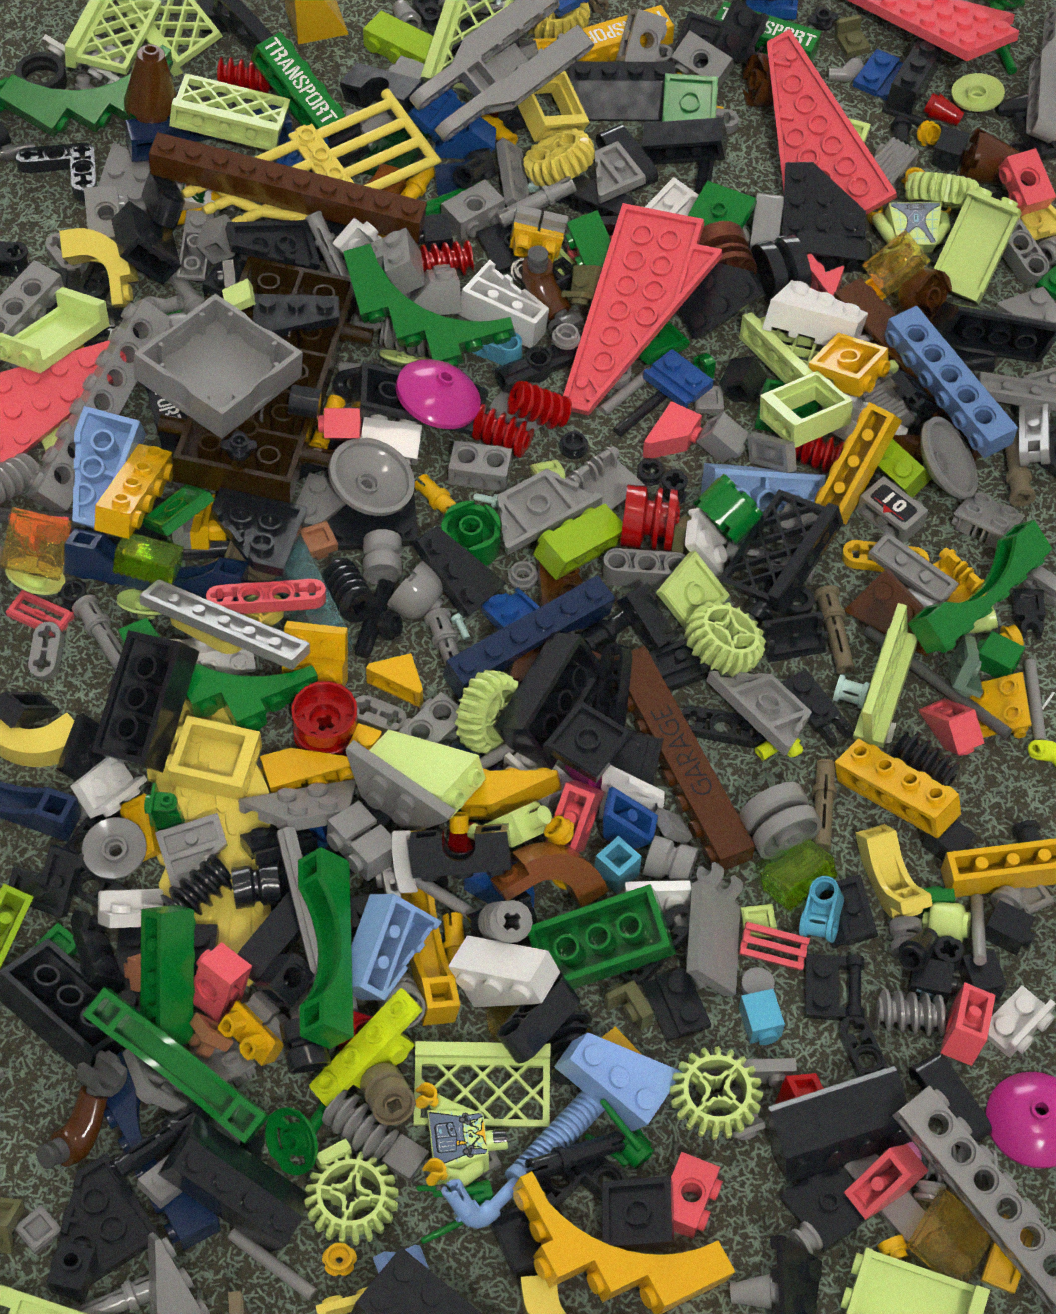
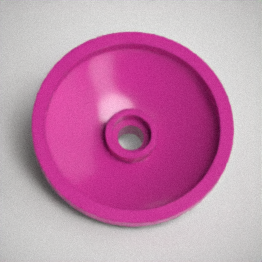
[396,359,481,429]
[985,1072,1056,1168]

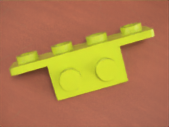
[309,988,422,1107]

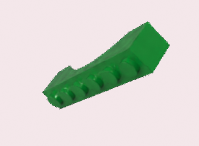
[907,520,1053,654]
[298,847,354,1049]
[82,987,270,1143]

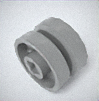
[739,782,822,859]

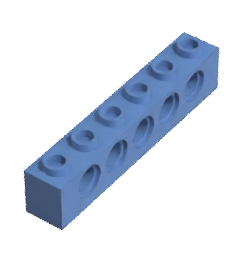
[884,306,1018,458]

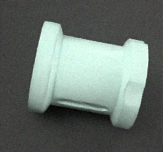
[833,674,870,709]

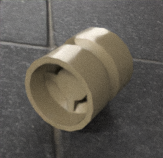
[360,1063,416,1126]

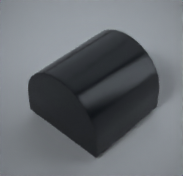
[288,385,321,419]

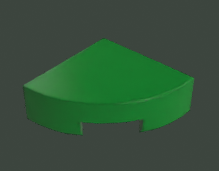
[692,353,716,379]

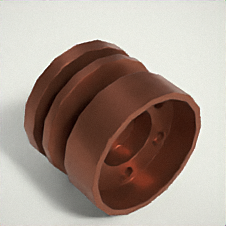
[699,221,757,275]

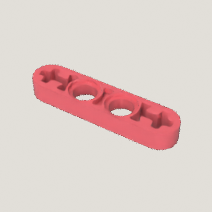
[206,579,326,614]

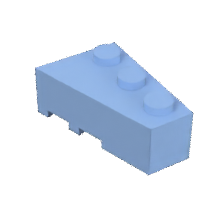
[351,894,442,1000]
[554,1032,683,1132]

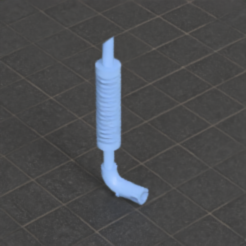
[441,1091,605,1229]

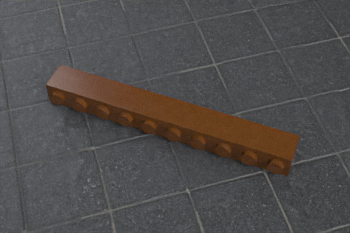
[149,132,427,244]

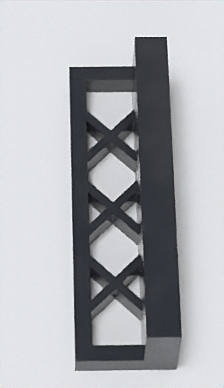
[212,0,273,53]

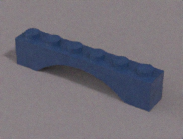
[125,105,292,162]
[64,528,249,602]
[443,575,615,699]
[0,781,81,842]
[92,1050,221,1251]

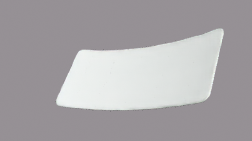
[392,830,418,893]

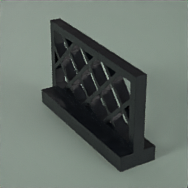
[719,489,843,615]

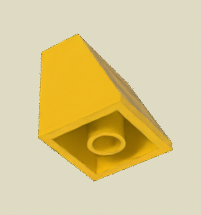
[285,0,348,44]

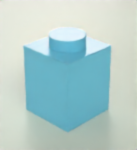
[595,836,642,894]
[739,989,785,1045]

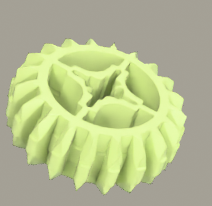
[905,171,979,209]
[684,600,766,677]
[455,670,518,754]
[670,1046,763,1140]
[304,1151,398,1246]

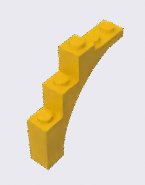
[512,1172,736,1314]

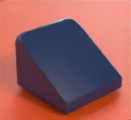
[434,162,461,196]

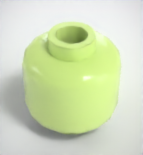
[922,902,971,944]

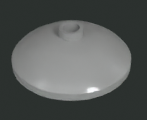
[920,416,978,499]
[328,438,415,516]

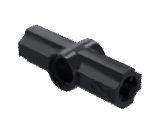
[495,345,578,392]

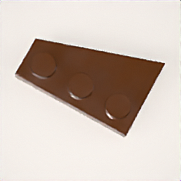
[844,569,930,657]

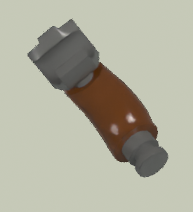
[522,246,584,339]
[36,1050,127,1169]

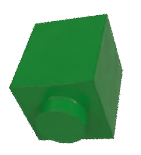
[977,631,1025,678]

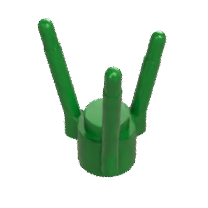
[585,1099,655,1169]
[416,1179,493,1244]

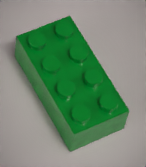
[528,884,676,990]

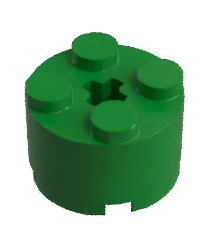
[693,474,764,545]
[441,501,501,566]

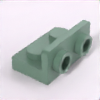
[948,634,983,698]

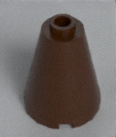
[124,44,177,124]
[960,128,1027,185]

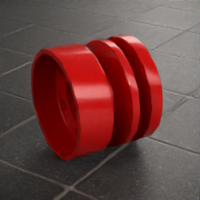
[621,484,681,552]
[292,681,358,756]

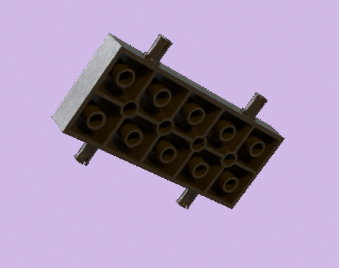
[157,256,374,503]

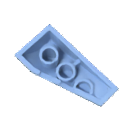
[72,406,146,528]
[701,463,826,515]

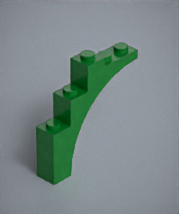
[0,44,173,138]
[343,243,516,367]
[118,618,318,731]

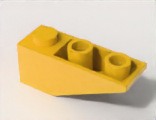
[260,748,355,793]
[461,768,562,820]

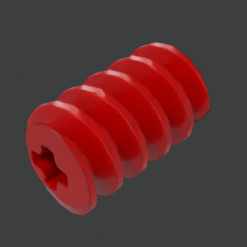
[217,56,272,93]
[419,240,474,276]
[507,381,572,430]
[472,404,535,458]
[795,436,845,473]

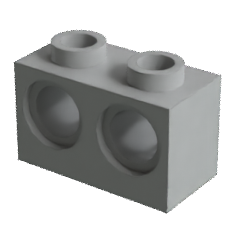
[448,440,512,492]
[398,692,459,746]

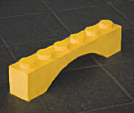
[398,830,460,1026]

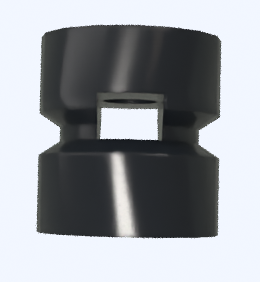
[231,862,282,909]
[279,1017,331,1074]

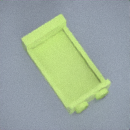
[934,186,1022,305]
[0,287,110,374]
[351,729,486,819]
[840,1247,990,1314]

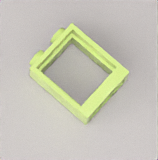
[760,371,853,448]

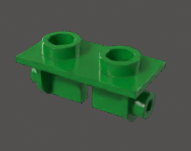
[144,783,185,832]

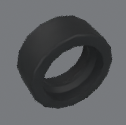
[15,52,67,90]

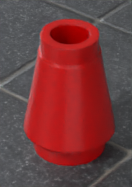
[923,93,965,126]

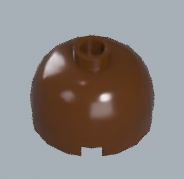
[742,53,774,107]
[898,267,952,324]

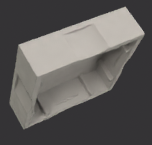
[134,294,303,439]

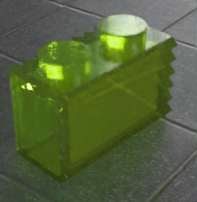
[113,533,184,585]
[760,839,837,911]

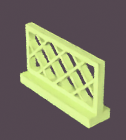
[65,0,161,75]
[116,0,223,77]
[421,0,514,93]
[169,73,290,150]
[739,312,834,384]
[853,603,918,748]
[413,1041,551,1128]

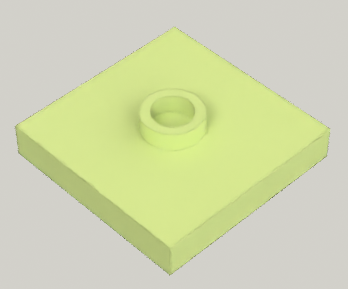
[656,551,730,631]

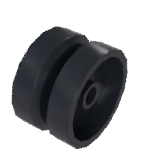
[751,233,812,303]

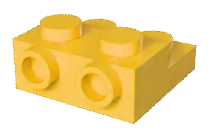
[809,333,891,397]
[282,621,348,687]

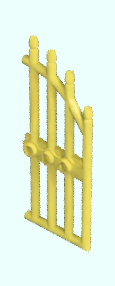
[181,89,442,222]

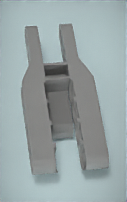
[409,0,594,142]
[1026,7,1056,143]

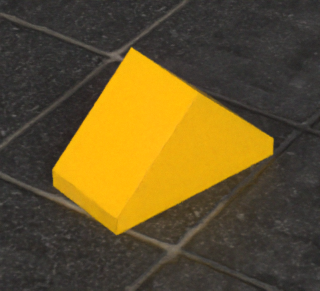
[366,653,423,708]

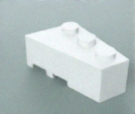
[459,260,549,348]
[762,280,868,346]
[448,935,560,1007]

